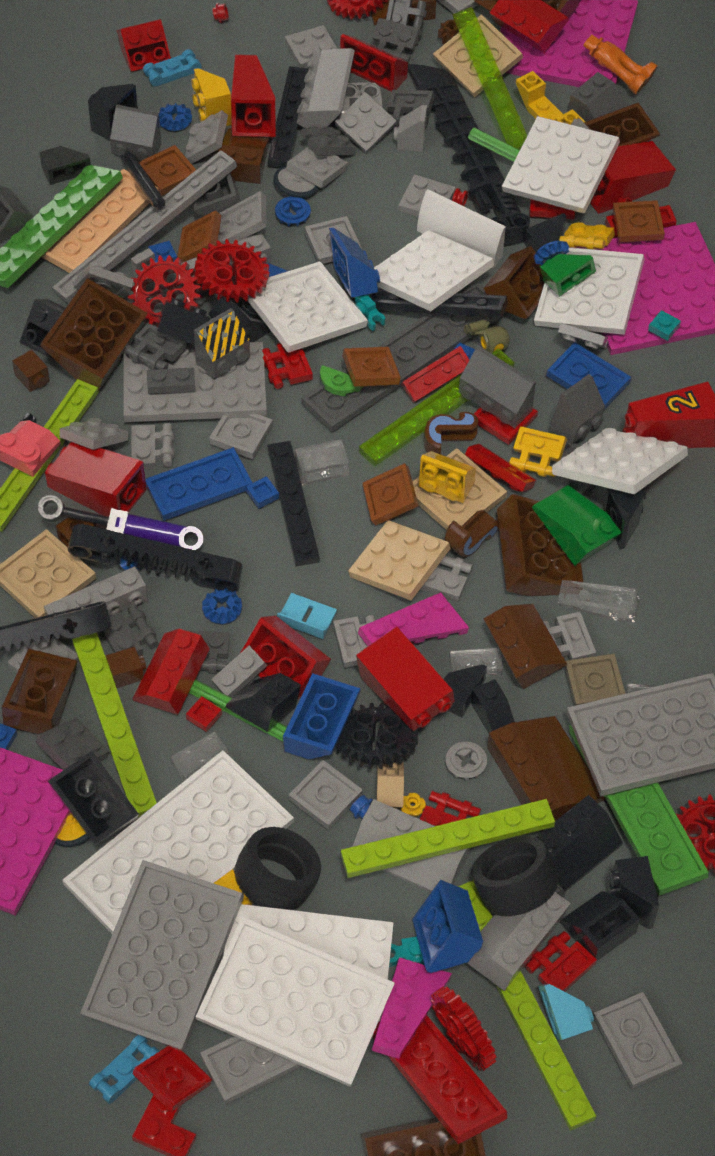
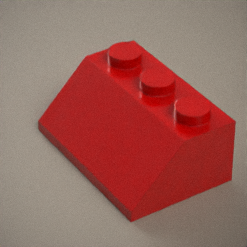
[489,0,569,53]
[340,34,408,92]
[240,615,331,699]
[132,629,210,715]

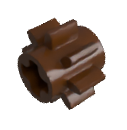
[438,19,464,44]

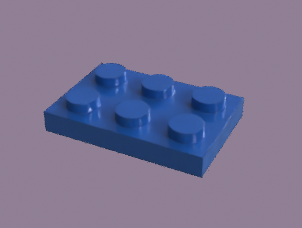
[546,342,631,410]

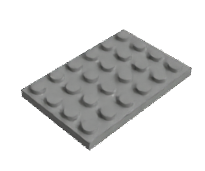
[124,342,267,422]
[566,673,715,796]
[80,860,244,1052]

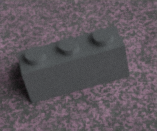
[459,346,536,428]

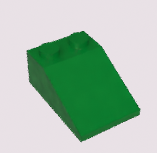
[532,485,622,566]

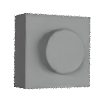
[131,248,155,278]

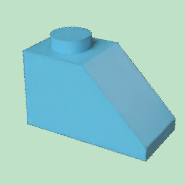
[538,984,594,1040]

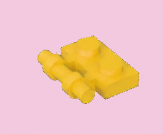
[559,222,614,250]
[509,426,567,477]

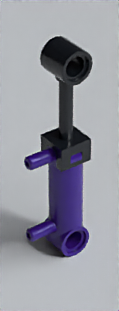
[38,495,203,551]

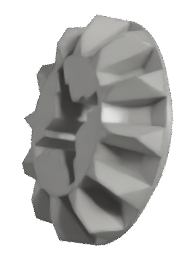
[445,741,487,781]

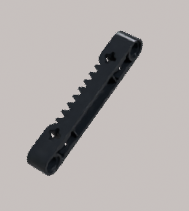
[68,524,243,592]
[0,601,112,653]

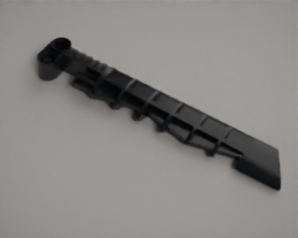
[408,64,530,246]

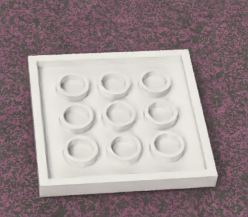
[502,116,620,214]
[374,230,494,312]
[534,247,645,335]
[248,261,368,353]
[552,428,688,494]

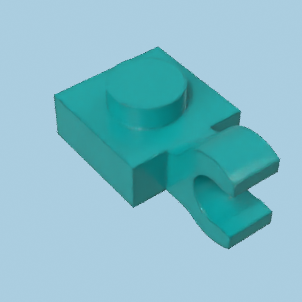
[354,294,385,331]

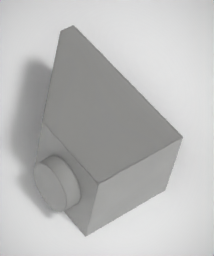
[394,105,427,152]

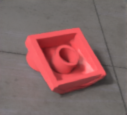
[0,420,61,477]

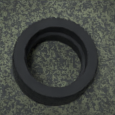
[234,826,321,910]
[472,836,559,916]

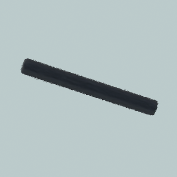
[121,151,166,210]

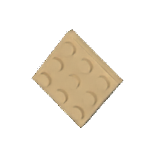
[433,14,523,98]
[413,448,507,530]
[348,520,451,601]
[0,529,96,618]

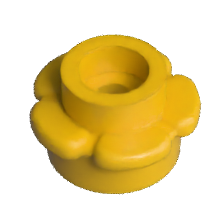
[401,793,426,818]

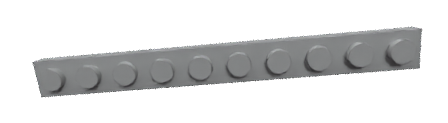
[52,150,237,304]

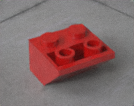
[116,19,171,72]

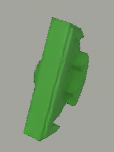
[320,365,364,396]

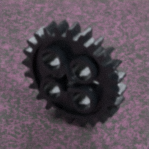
[336,702,418,769]

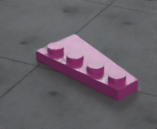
[358,592,469,646]
[372,957,452,1059]

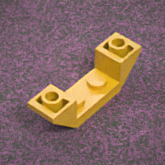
[516,71,585,125]

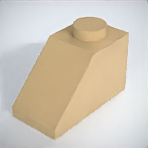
[377,762,404,809]

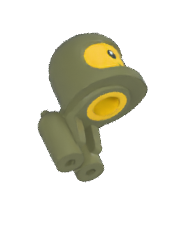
[464,320,510,354]

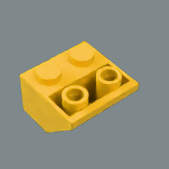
[191,68,232,126]
[419,451,476,503]

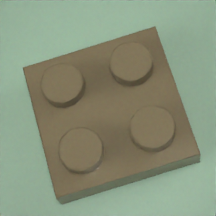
[564,654,625,706]

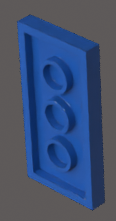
[145,447,252,521]

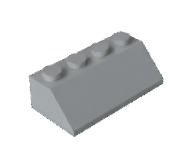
[297,48,355,129]
[352,799,469,892]
[467,892,571,991]

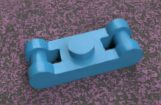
[143,49,202,87]
[89,1035,159,1104]

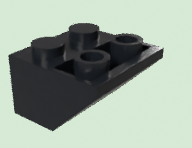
[19,299,66,360]
[560,891,640,961]

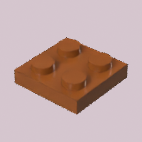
[139,145,196,196]
[613,200,665,243]
[177,210,222,263]
[342,347,401,387]
[363,463,418,526]

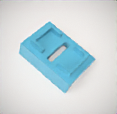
[277,593,337,639]

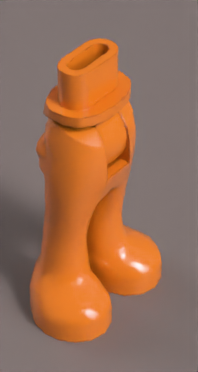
[583,34,658,95]

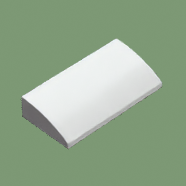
[417,189,506,268]

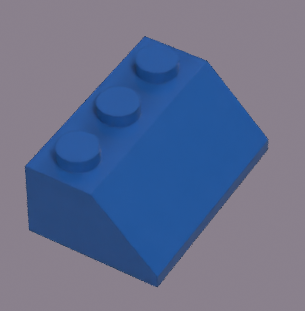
[329,227,380,298]
[283,673,360,759]
[412,880,483,973]

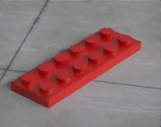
[372,1016,507,1144]

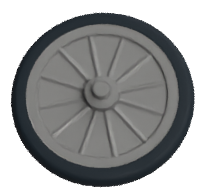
[274,166,319,198]

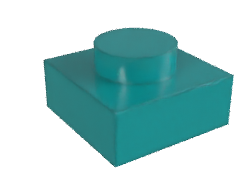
[648,310,681,341]

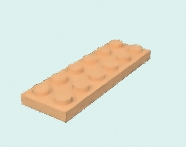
[41,169,159,273]

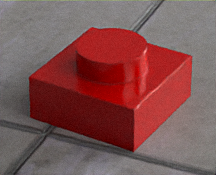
[186,696,222,732]

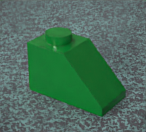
[540,254,596,297]

